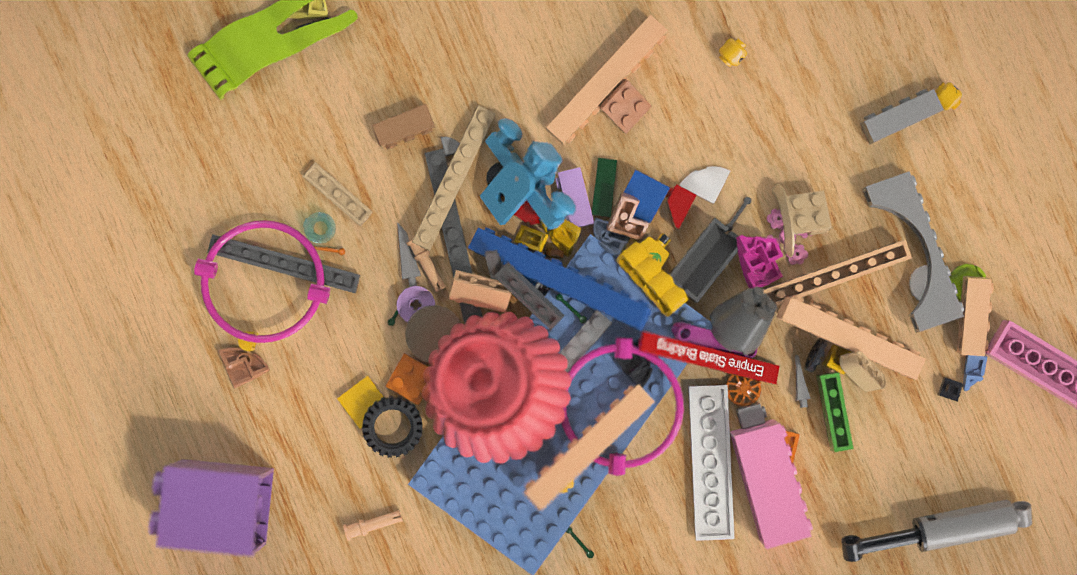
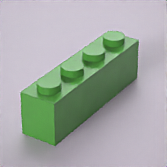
[816,372,854,452]

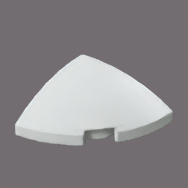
[679,166,730,204]

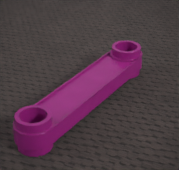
[671,322,757,358]

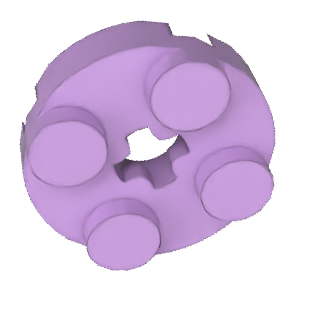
[397,286,435,322]

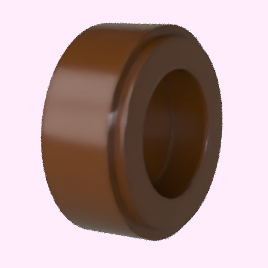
[545,248,564,260]

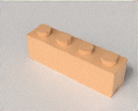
[957,276,994,356]

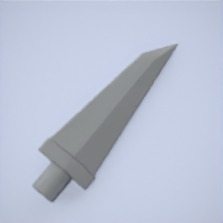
[397,223,421,286]

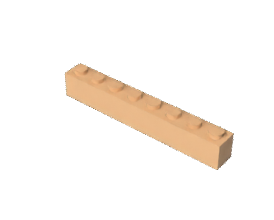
[546,15,667,145]
[763,240,912,306]
[776,295,926,380]
[523,384,655,511]

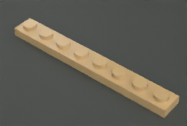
[412,105,495,251]

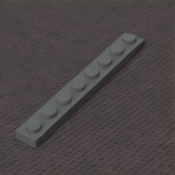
[207,234,361,294]

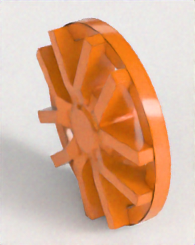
[726,374,761,406]

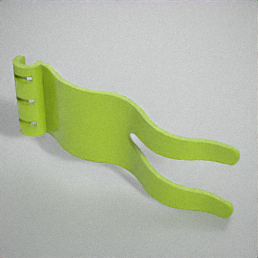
[187,0,358,100]

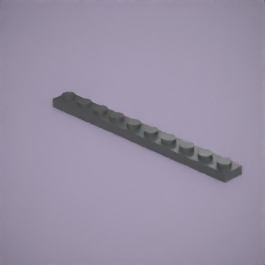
[425,149,483,324]

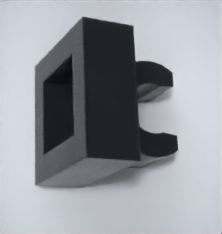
[938,377,963,402]

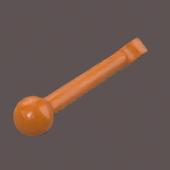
[312,244,345,255]

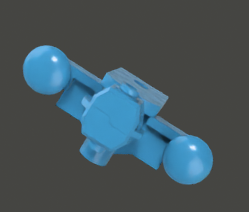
[480,118,576,229]

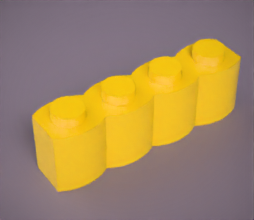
[616,242,688,317]

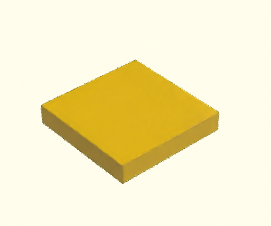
[337,375,384,429]

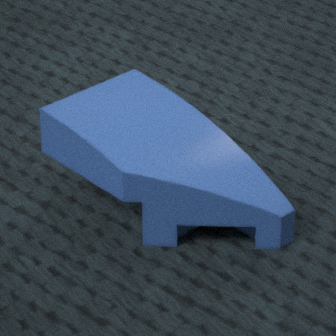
[963,355,987,391]

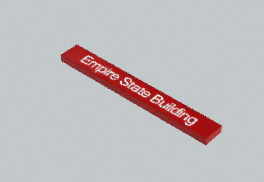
[638,332,780,385]

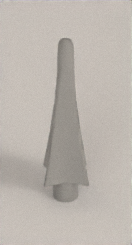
[795,355,811,408]

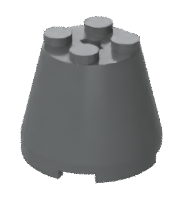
[709,286,777,355]

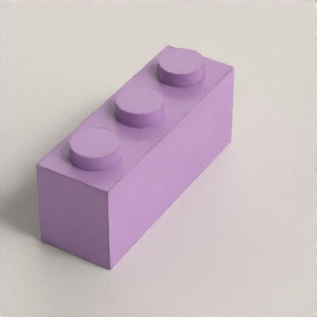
[555,167,594,228]

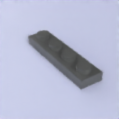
[494,262,565,330]

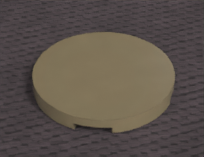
[405,305,461,362]

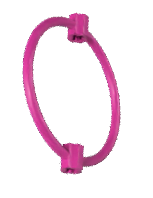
[194,220,331,343]
[561,337,683,476]

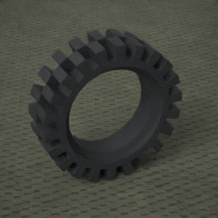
[362,396,423,458]

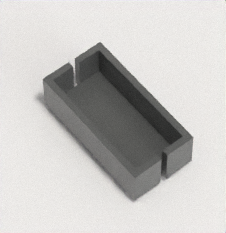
[669,218,738,303]

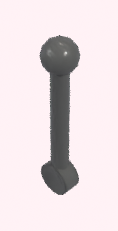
[726,197,752,231]

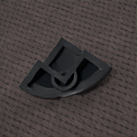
[613,338,653,388]

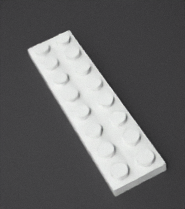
[688,385,734,541]

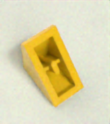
[514,225,549,252]
[822,344,852,375]

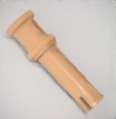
[406,240,446,293]
[343,510,403,541]

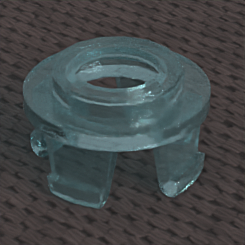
[303,212,336,244]

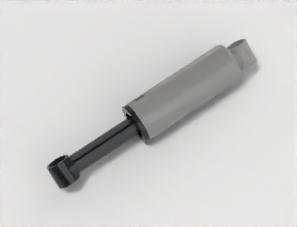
[841,500,1032,562]

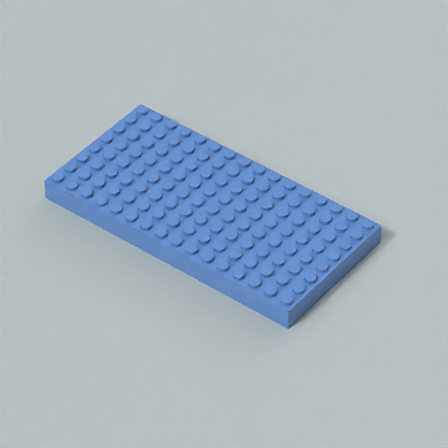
[408,234,713,575]

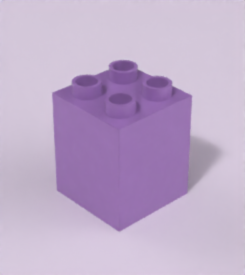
[149,459,274,556]

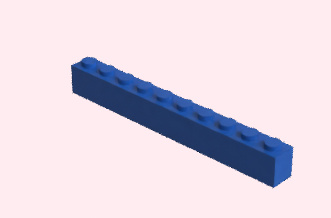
[468,227,652,331]

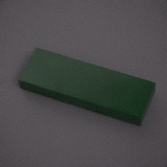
[592,158,617,217]

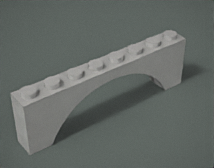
[862,171,964,333]

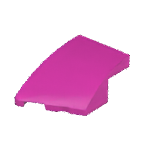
[737,235,783,288]

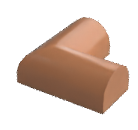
[606,193,649,241]

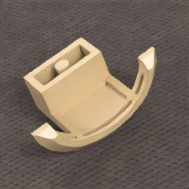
[772,183,832,257]

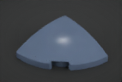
[593,218,630,256]

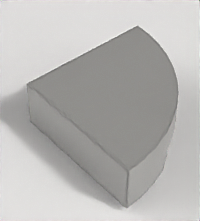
[441,137,460,156]

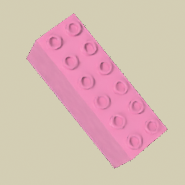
[730,419,812,549]

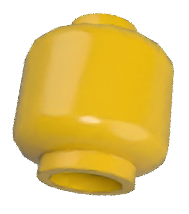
[719,38,747,67]
[935,82,962,111]

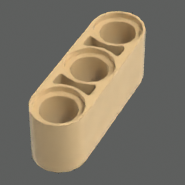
[840,351,886,392]

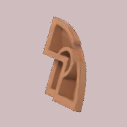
[218,348,270,389]

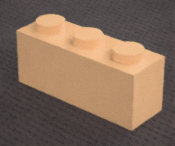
[449,270,511,313]

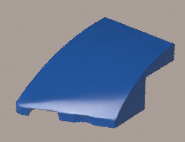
[609,170,670,223]

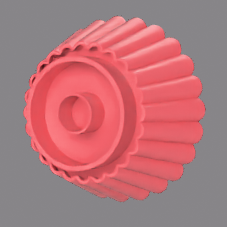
[422,311,571,464]

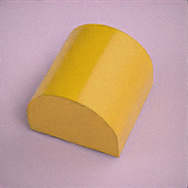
[238,331,259,352]

